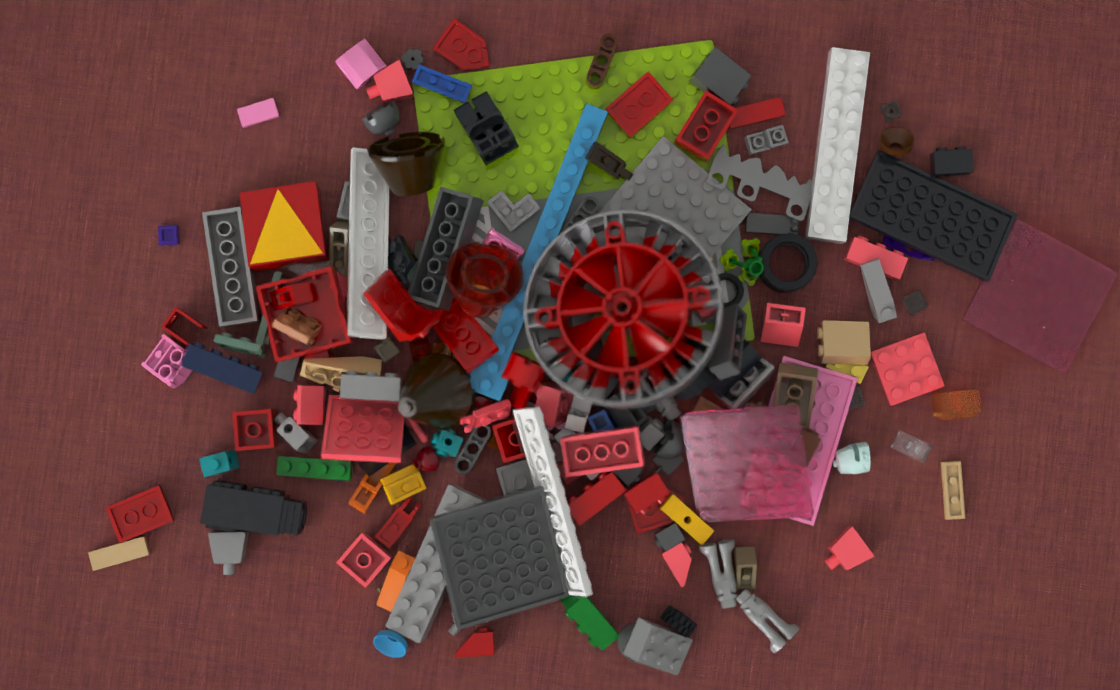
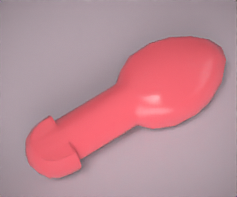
[404,417,429,443]

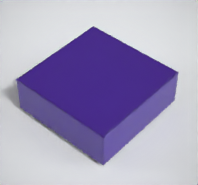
[158,225,179,246]

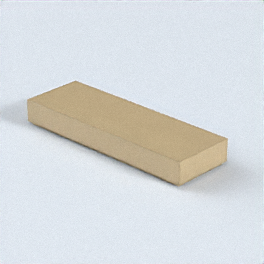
[940,461,966,520]
[88,536,150,571]

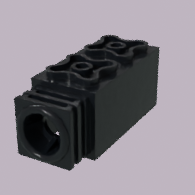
[200,480,307,536]

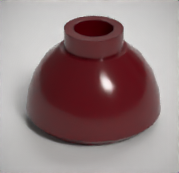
[413,446,439,472]

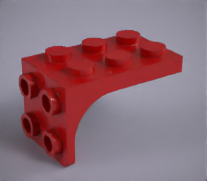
[363,269,444,342]

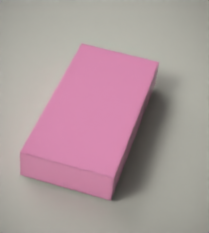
[237,98,280,128]

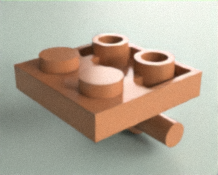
[272,308,323,347]

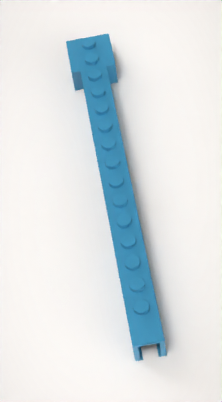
[469,103,608,401]

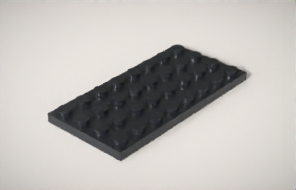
[849,150,1017,283]

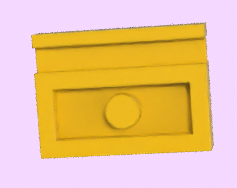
[380,464,427,505]

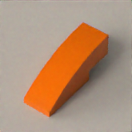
[349,462,396,514]

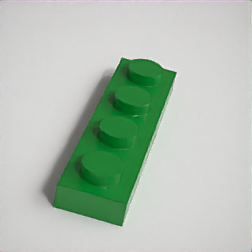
[276,456,353,481]

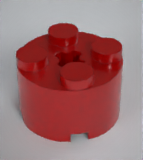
[501,352,546,393]

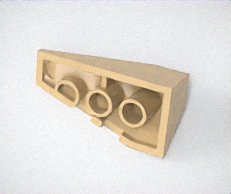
[300,356,382,392]

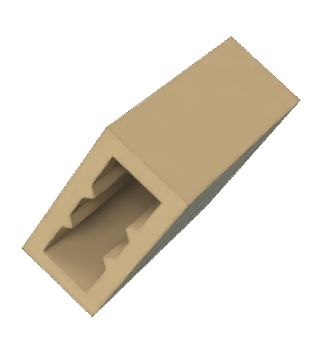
[817,320,871,365]

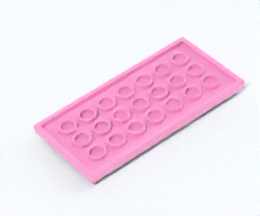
[739,356,858,526]

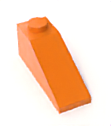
[376,550,415,612]

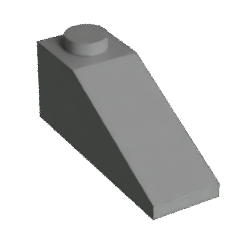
[860,258,897,323]

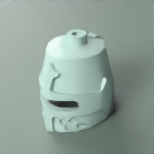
[833,442,870,474]

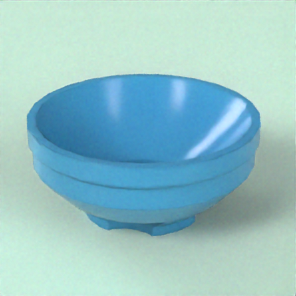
[373,629,408,658]

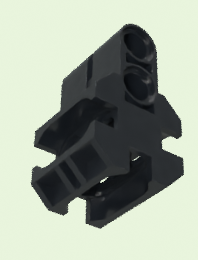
[453,91,519,165]

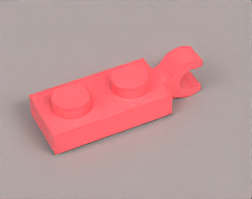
[460,399,511,433]

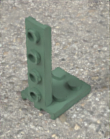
[213,272,286,358]

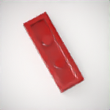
[729,97,786,129]

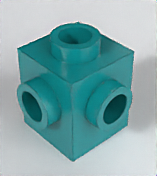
[431,429,464,458]

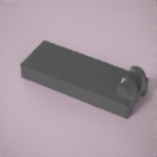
[745,213,799,235]

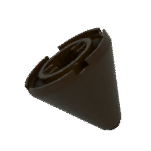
[398,353,475,430]

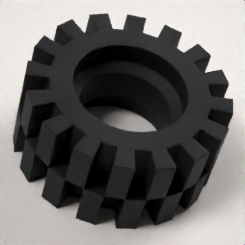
[660,605,697,638]

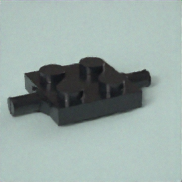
[388,235,416,288]

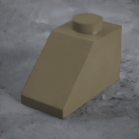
[734,547,757,590]

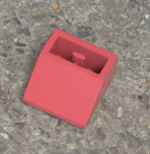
[760,303,806,347]
[293,385,326,425]

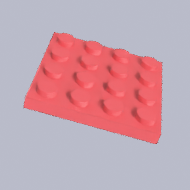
[321,395,405,463]

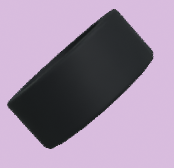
[708,273,744,308]

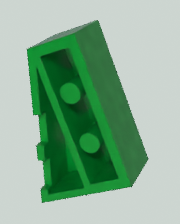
[560,595,619,651]

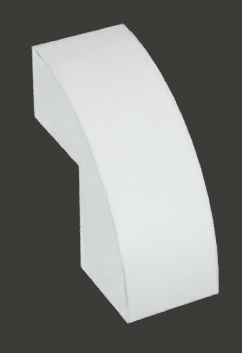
[565,384,593,433]

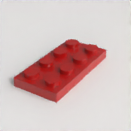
[432,296,499,374]

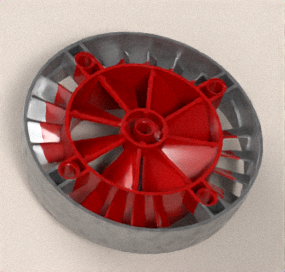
[524,210,724,409]

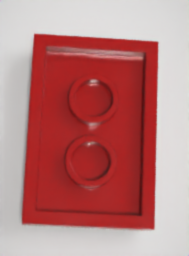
[605,71,673,138]
[105,485,175,543]

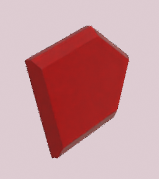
[432,18,490,71]
[626,488,686,534]

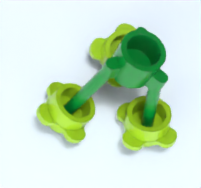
[719,238,764,286]

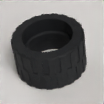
[758,233,818,293]
[662,337,715,400]

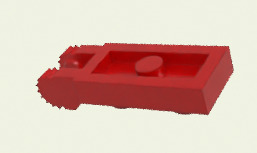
[375,496,422,549]

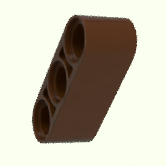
[586,33,618,89]

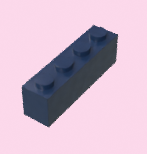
[179,341,263,394]

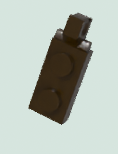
[585,142,633,181]

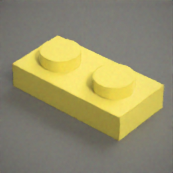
[825,364,869,384]

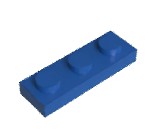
[412,64,473,103]

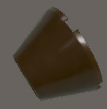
[368,132,445,196]

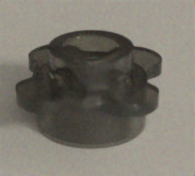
[880,100,903,122]

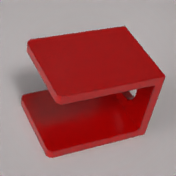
[161,307,207,345]

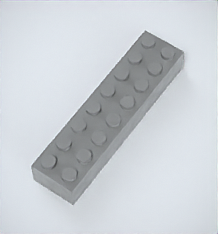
[385,484,488,643]

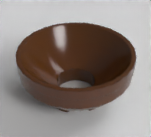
[879,127,915,156]

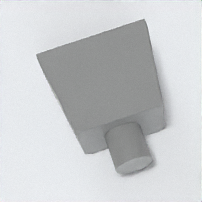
[274,413,319,454]
[208,531,249,575]

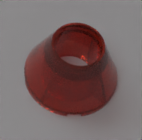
[445,242,523,318]

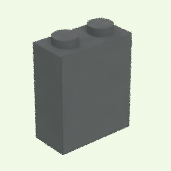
[689,47,751,106]

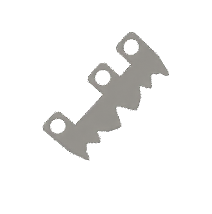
[707,144,812,221]

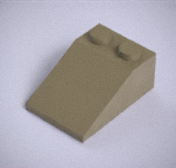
[770,363,818,430]

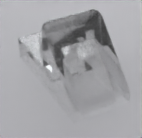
[891,431,933,463]

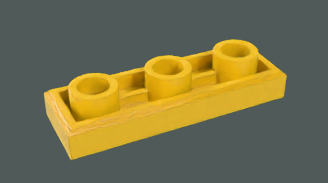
[659,493,714,545]

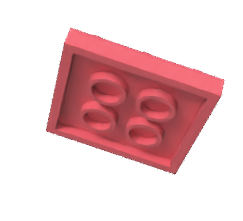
[871,332,945,406]

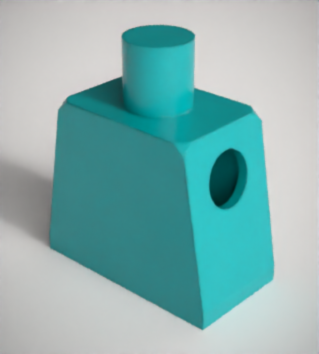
[199,450,241,478]

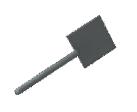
[652,455,685,476]

